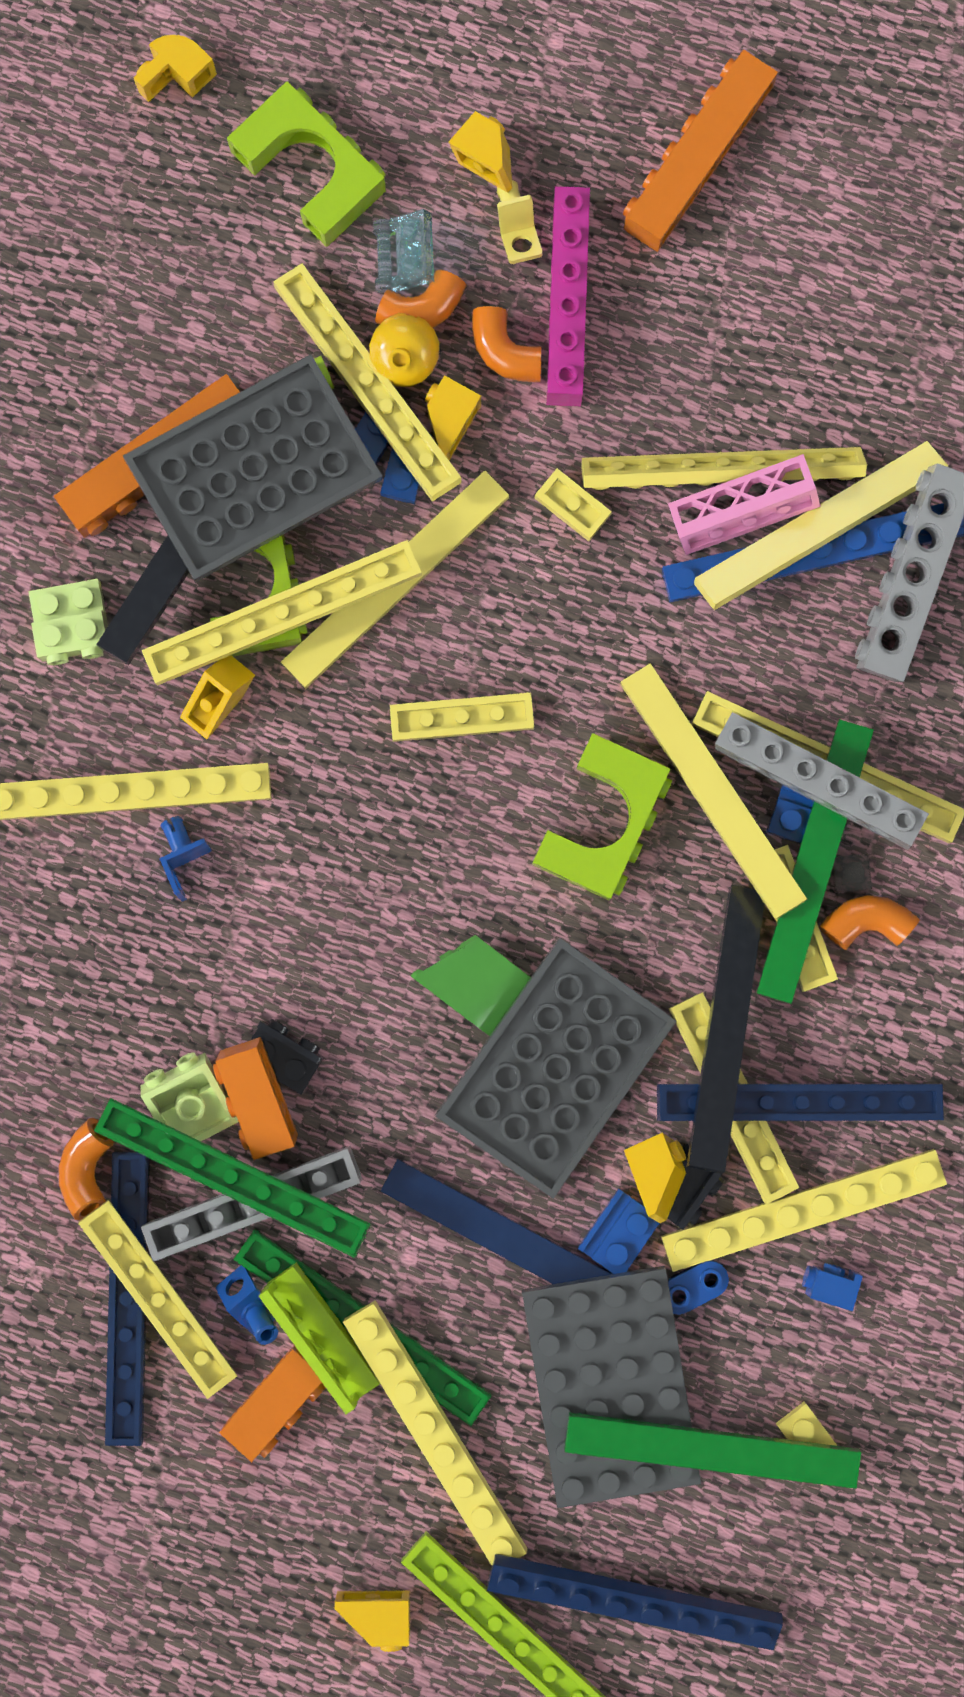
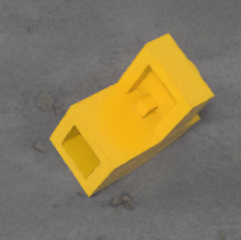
[134,35,217,102]

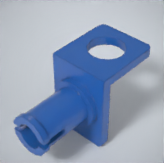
[159,816,212,902]
[216,1265,278,1345]

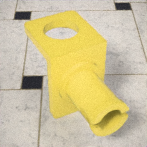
[497,180,543,264]

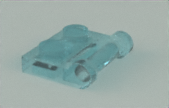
[373,209,434,294]

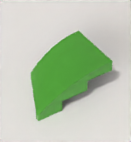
[411,935,531,1036]

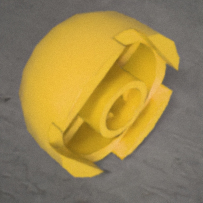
[369,313,440,387]

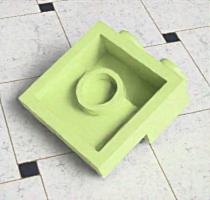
[28,579,108,665]
[140,1052,238,1141]

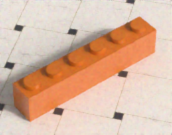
[623,49,778,252]
[53,374,240,538]

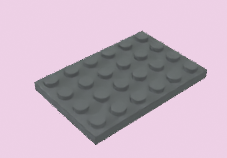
[123,354,382,583]
[435,938,677,1199]
[522,1266,701,1508]

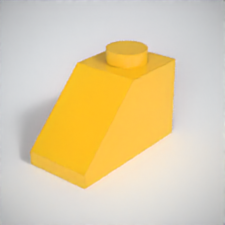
[448,111,512,193]
[425,375,481,461]
[180,655,255,739]
[624,1132,686,1223]
[335,1590,410,1652]

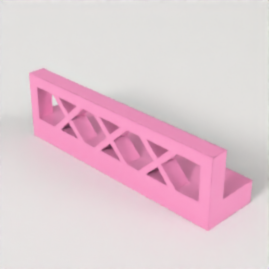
[668,454,821,555]

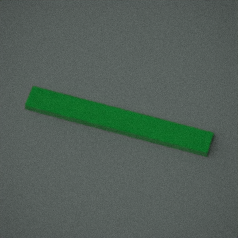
[756,719,874,1004]
[94,1098,372,1258]
[233,1228,492,1426]
[564,1412,861,1489]

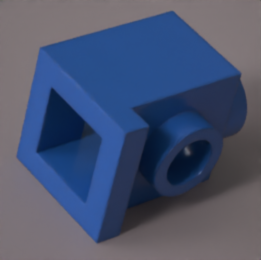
[802,1263,863,1311]

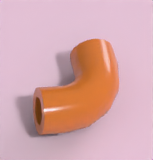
[375,270,466,328]
[472,306,542,382]
[819,895,920,950]
[59,1118,114,1220]

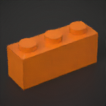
[213,1037,298,1160]
[219,1345,326,1463]

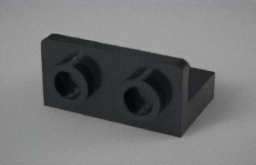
[251,1019,324,1095]
[667,1143,724,1230]

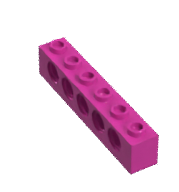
[546,186,590,407]

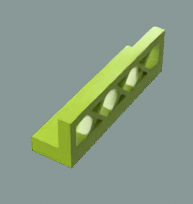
[259,1263,380,1414]

